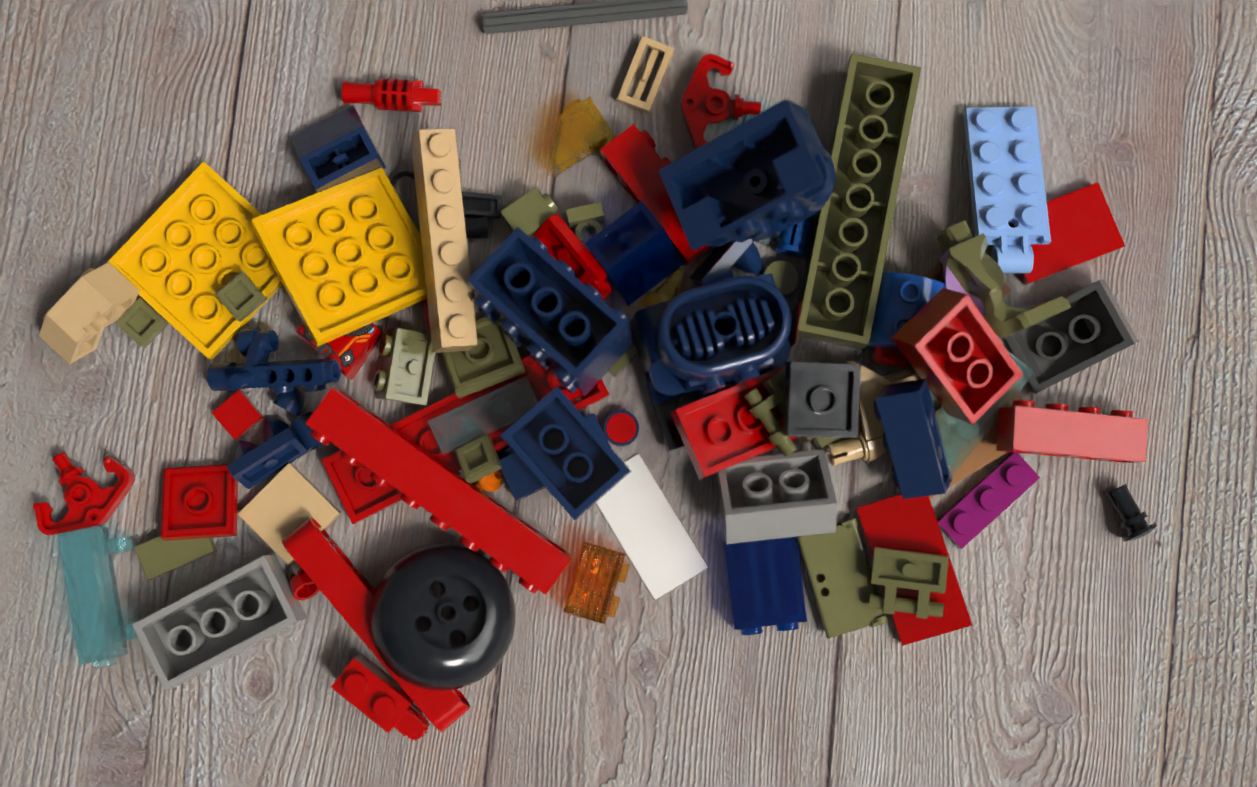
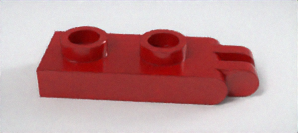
[533,213,612,301]

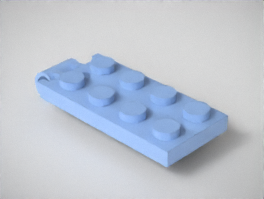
[963,107,1051,274]

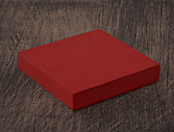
[161,464,238,541]

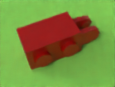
[331,654,430,741]

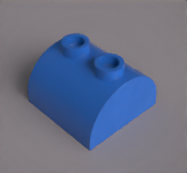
[867,272,945,352]

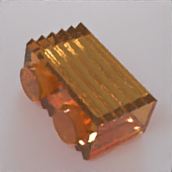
[563,541,630,624]

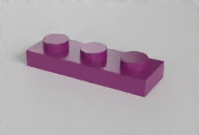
[937,452,1040,549]

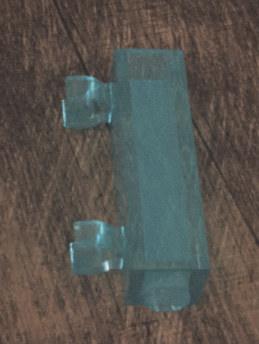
[58,527,138,669]

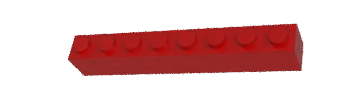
[305,386,572,595]

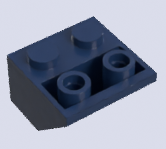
[291,105,386,192]

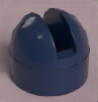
[272,387,305,416]

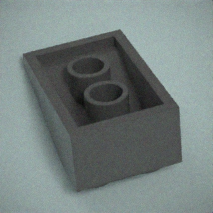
[1005,279,1139,394]

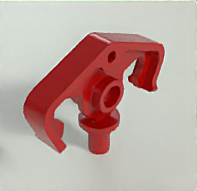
[680,54,761,149]
[33,452,135,535]

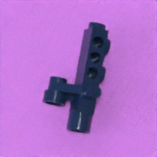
[207,328,341,394]

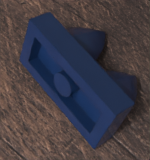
[689,239,763,286]
[227,416,308,489]

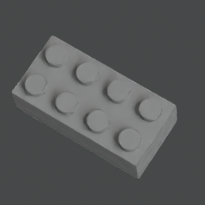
[132,554,307,691]

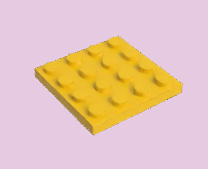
[107,161,283,360]
[251,167,427,347]

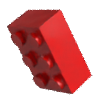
[891,288,1024,425]

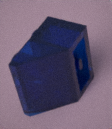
[585,201,684,307]

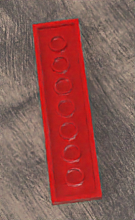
[321,356,610,524]

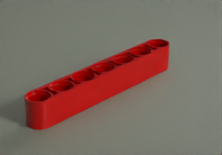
[282,517,471,732]

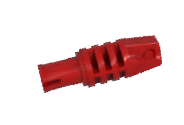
[342,78,441,112]

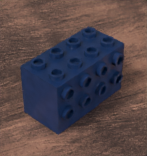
[467,227,633,397]

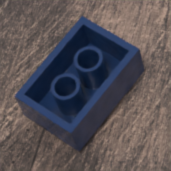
[501,386,631,520]

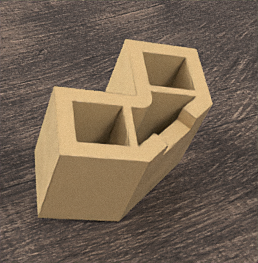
[39,262,140,365]

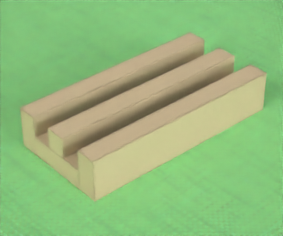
[617,36,675,115]

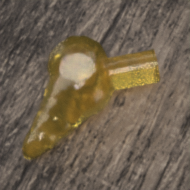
[642,268,683,308]

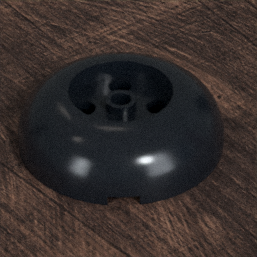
[369,543,516,691]

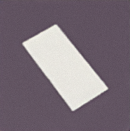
[596,454,708,600]

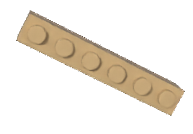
[411,129,478,353]

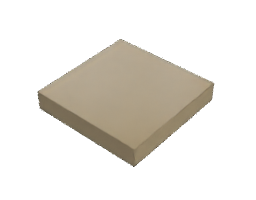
[238,463,341,564]

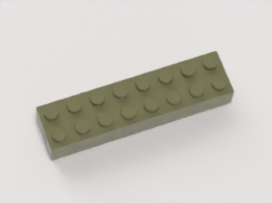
[797,54,922,350]

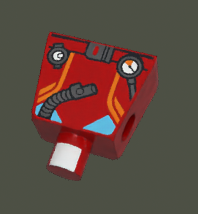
[295,323,383,380]

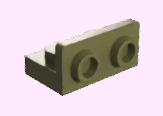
[373,328,435,406]

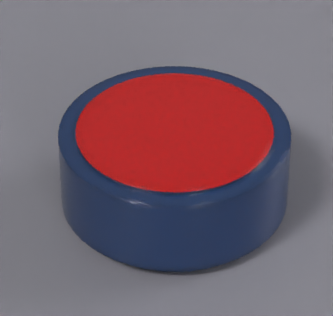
[603,410,639,446]

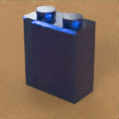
[722,537,807,635]

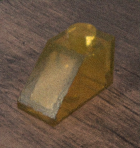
[549,97,613,178]

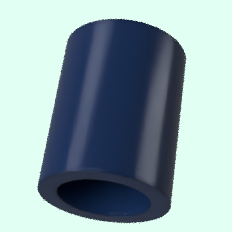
[291,411,323,452]

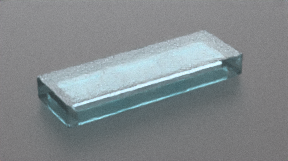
[428,376,538,455]

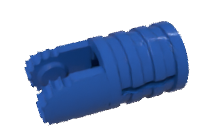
[775,217,814,258]

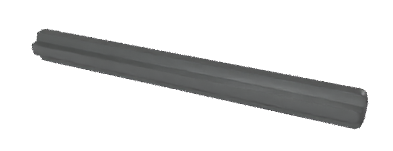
[482,0,688,34]

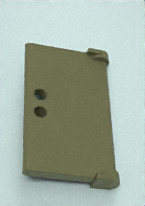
[797,518,888,639]

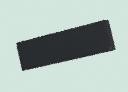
[462,192,502,218]

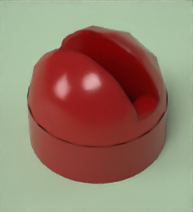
[289,569,319,600]

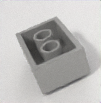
[717,449,837,544]

